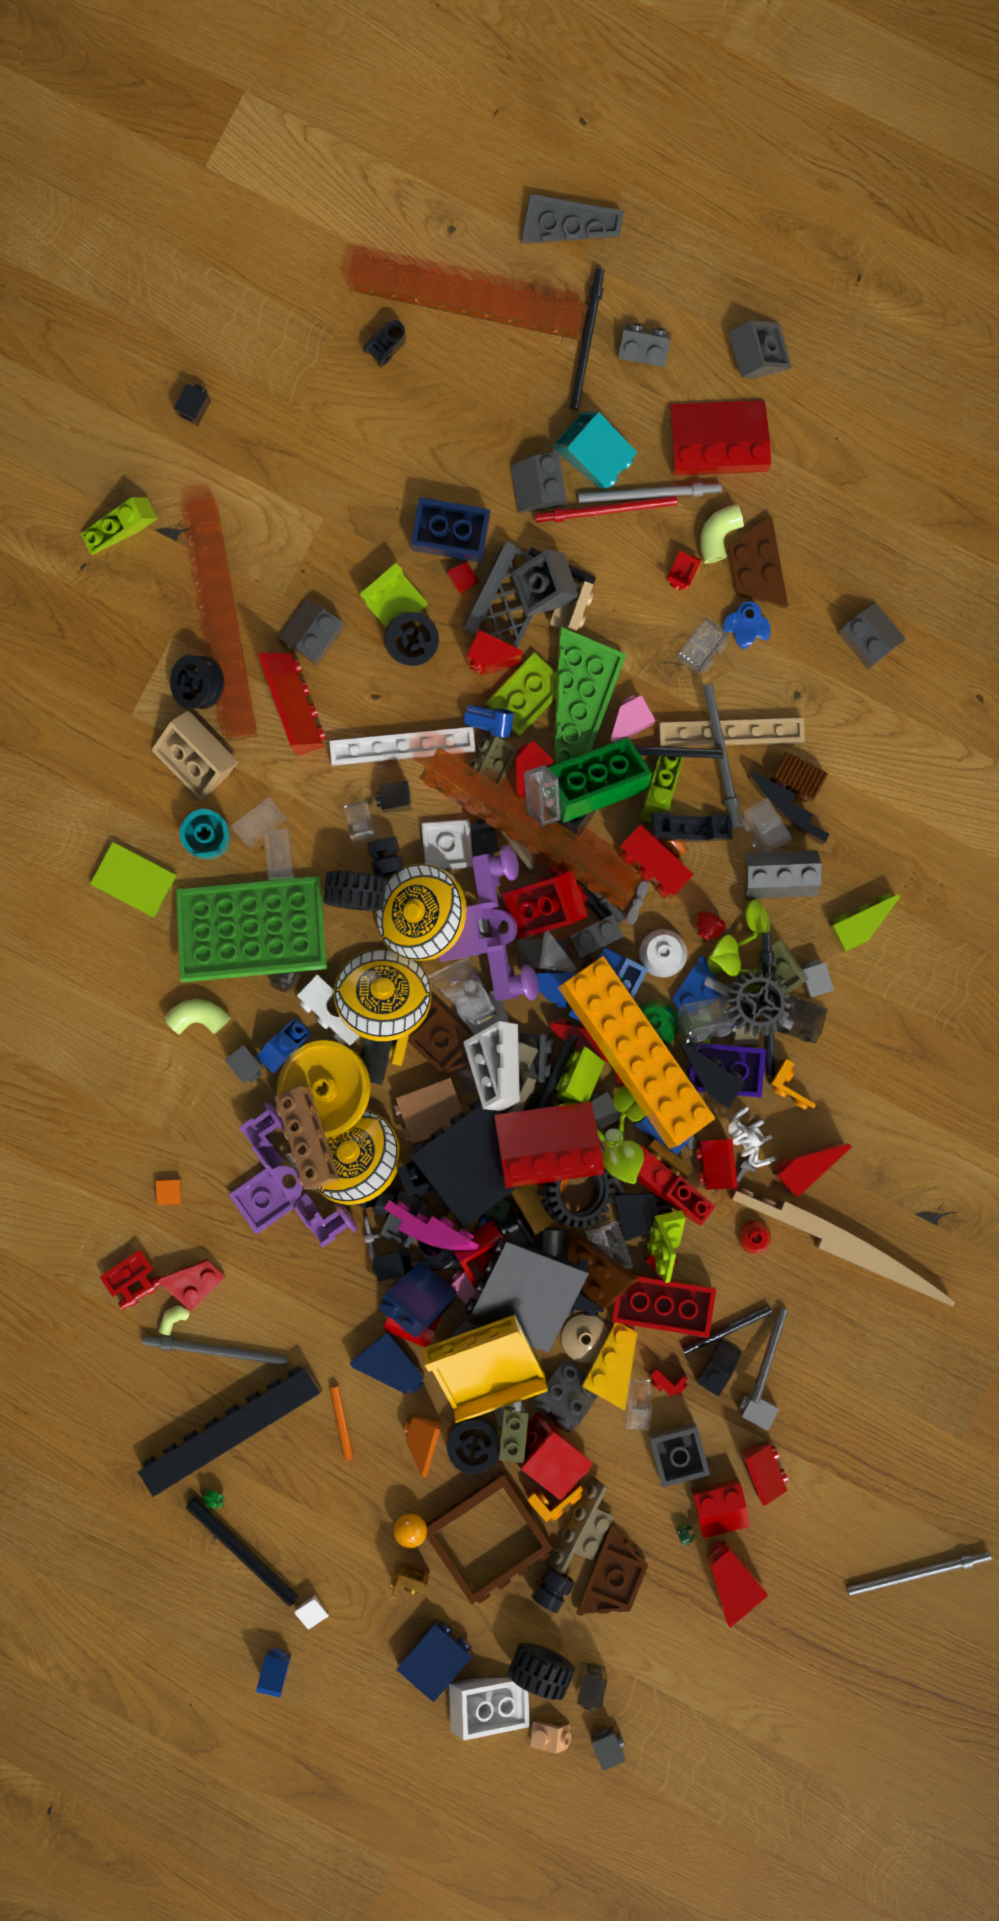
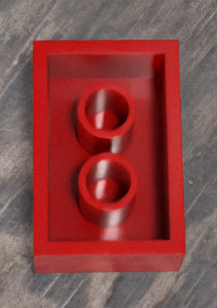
[618,824,694,899]

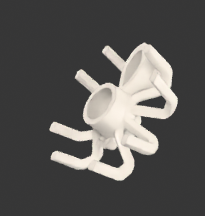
[727,1107,777,1167]

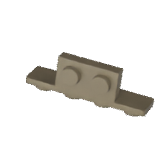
[499,1041,538,1114]
[549,1477,615,1574]

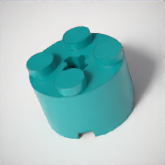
[179,809,232,860]

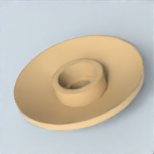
[561,1314,609,1363]

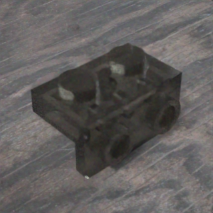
[777,996,828,1043]

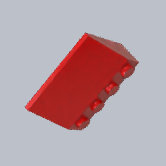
[670,400,771,476]
[258,652,326,756]
[494,1101,604,1188]

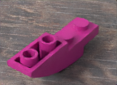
[384,1200,479,1250]

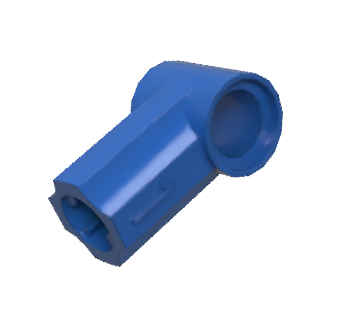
[464,704,514,738]

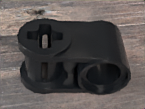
[363,320,407,368]

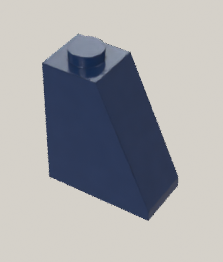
[350,1332,425,1394]

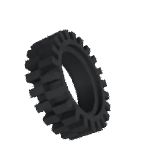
[539,1167,615,1228]

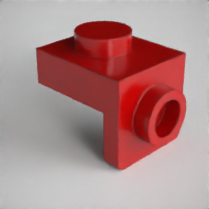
[666,550,702,590]
[649,1366,688,1397]

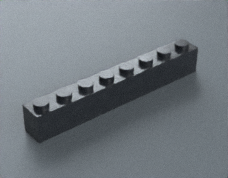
[138,1365,322,1497]

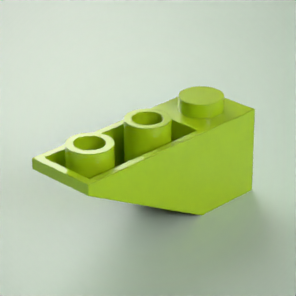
[80,497,158,555]
[640,756,684,822]
[830,893,900,953]

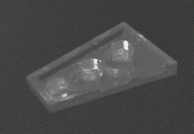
[428,957,497,1025]

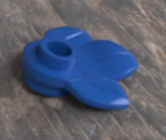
[723,601,771,649]

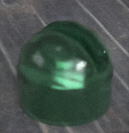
[675,1525,696,1547]

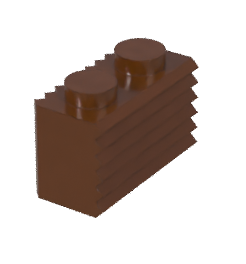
[770,752,829,802]

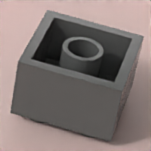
[648,1422,710,1488]

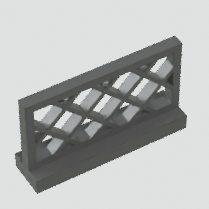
[461,541,534,648]

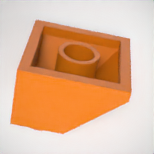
[403,1414,441,1477]

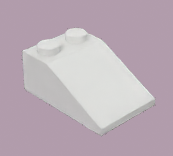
[449,1677,529,1741]

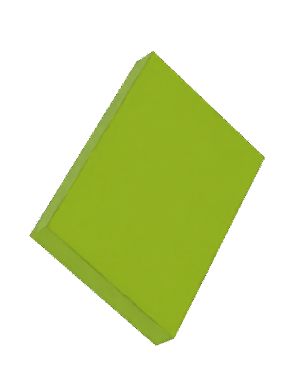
[485,652,557,737]
[90,842,177,918]

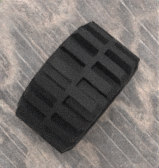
[323,871,386,911]
[507,1643,575,1700]

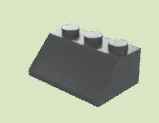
[744,851,822,899]

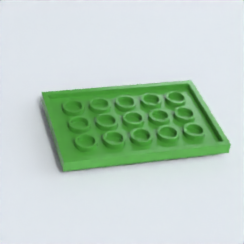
[176,876,327,983]

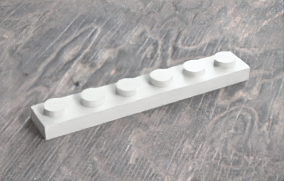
[329,727,475,766]

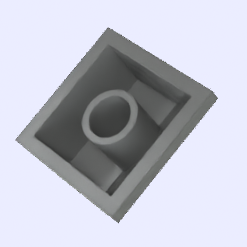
[729,320,792,379]
[511,452,566,513]
[512,550,579,616]
[278,600,345,666]
[838,603,906,670]

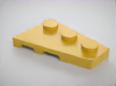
[581,1323,637,1410]

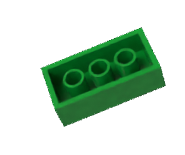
[541,737,652,823]

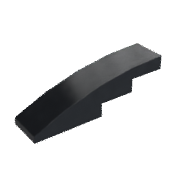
[749,772,830,845]

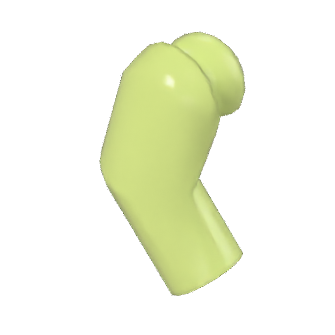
[158,1305,190,1335]

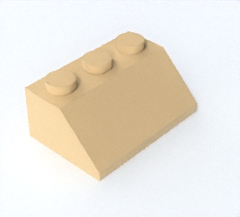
[152,711,238,801]

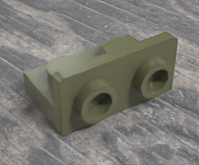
[466,735,518,792]
[756,939,809,994]
[499,1406,528,1463]

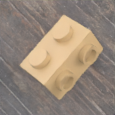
[549,581,594,632]

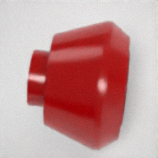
[694,910,726,941]
[738,1221,771,1254]

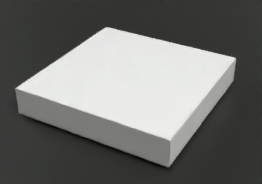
[422,819,473,870]

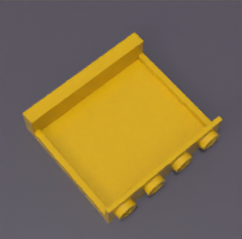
[423,1315,548,1423]

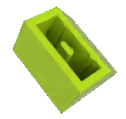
[555,1047,605,1103]

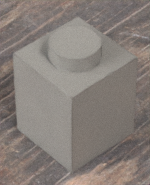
[802,960,834,998]
[739,1392,779,1431]

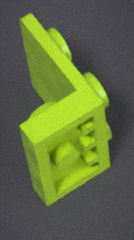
[360,563,428,628]
[647,1210,686,1283]

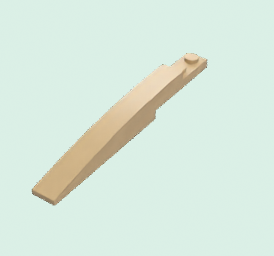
[730,1188,955,1307]

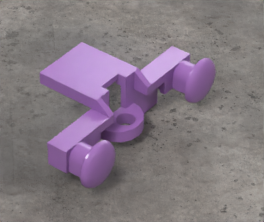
[439,845,539,1001]
[229,1102,357,1248]

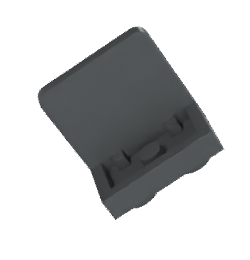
[531,1360,598,1433]

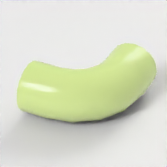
[700,504,744,564]
[163,998,231,1035]

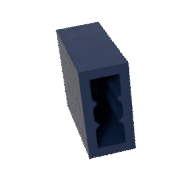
[379,1262,457,1338]
[396,1619,472,1702]

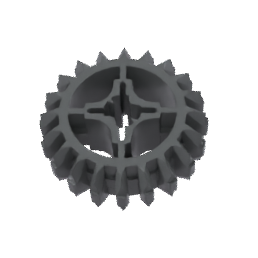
[724,970,791,1037]

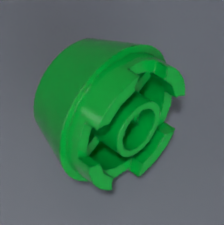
[638,1000,679,1046]

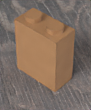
[393,1078,464,1144]

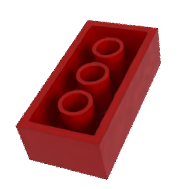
[611,1273,716,1338]

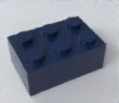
[411,497,491,563]

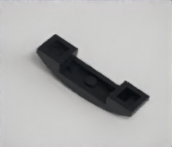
[650,812,733,842]

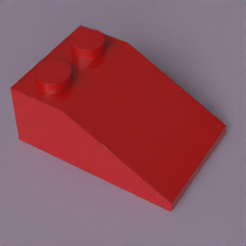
[502,871,588,939]
[772,1142,852,1197]

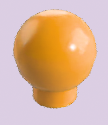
[393,1513,427,1548]

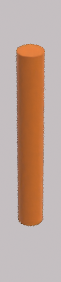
[330,1386,354,1460]

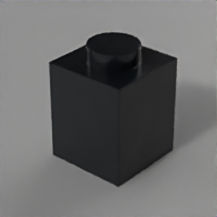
[174,384,211,426]
[372,1249,413,1282]

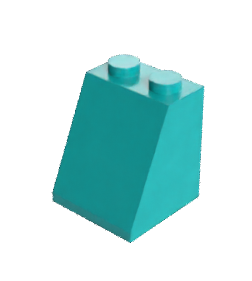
[552,412,637,488]

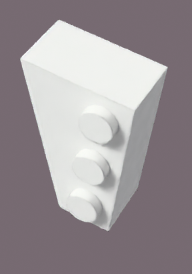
[464,1021,520,1111]

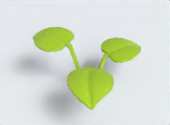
[708,898,770,1002]
[559,1086,646,1184]

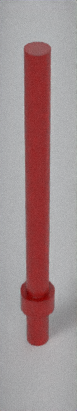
[534,496,678,523]

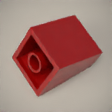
[516,1412,593,1501]
[707,1540,768,1628]

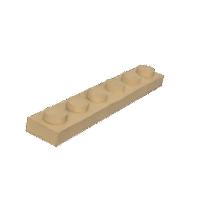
[659,718,805,747]

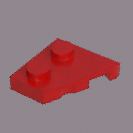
[157,1259,225,1311]

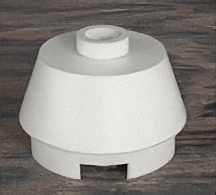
[639,929,687,977]

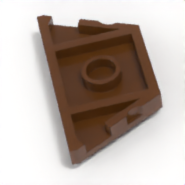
[728,516,788,608]
[408,998,473,1075]
[566,1228,638,1308]
[576,1524,648,1616]

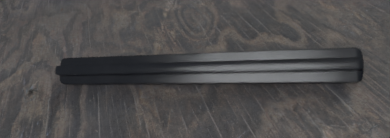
[186,1498,298,1606]

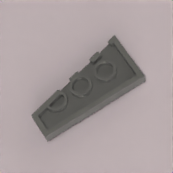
[522,194,624,244]

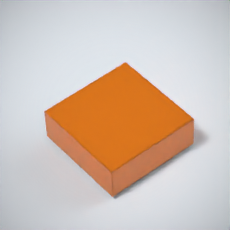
[155,1179,182,1205]

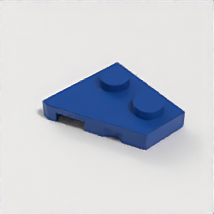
[672,956,726,1020]

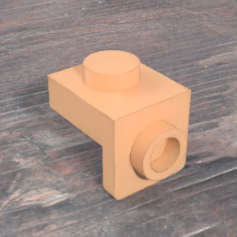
[530,1720,571,1754]

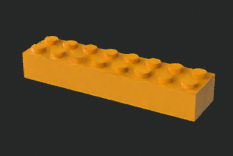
[558,956,716,1149]

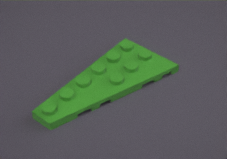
[553,627,626,765]

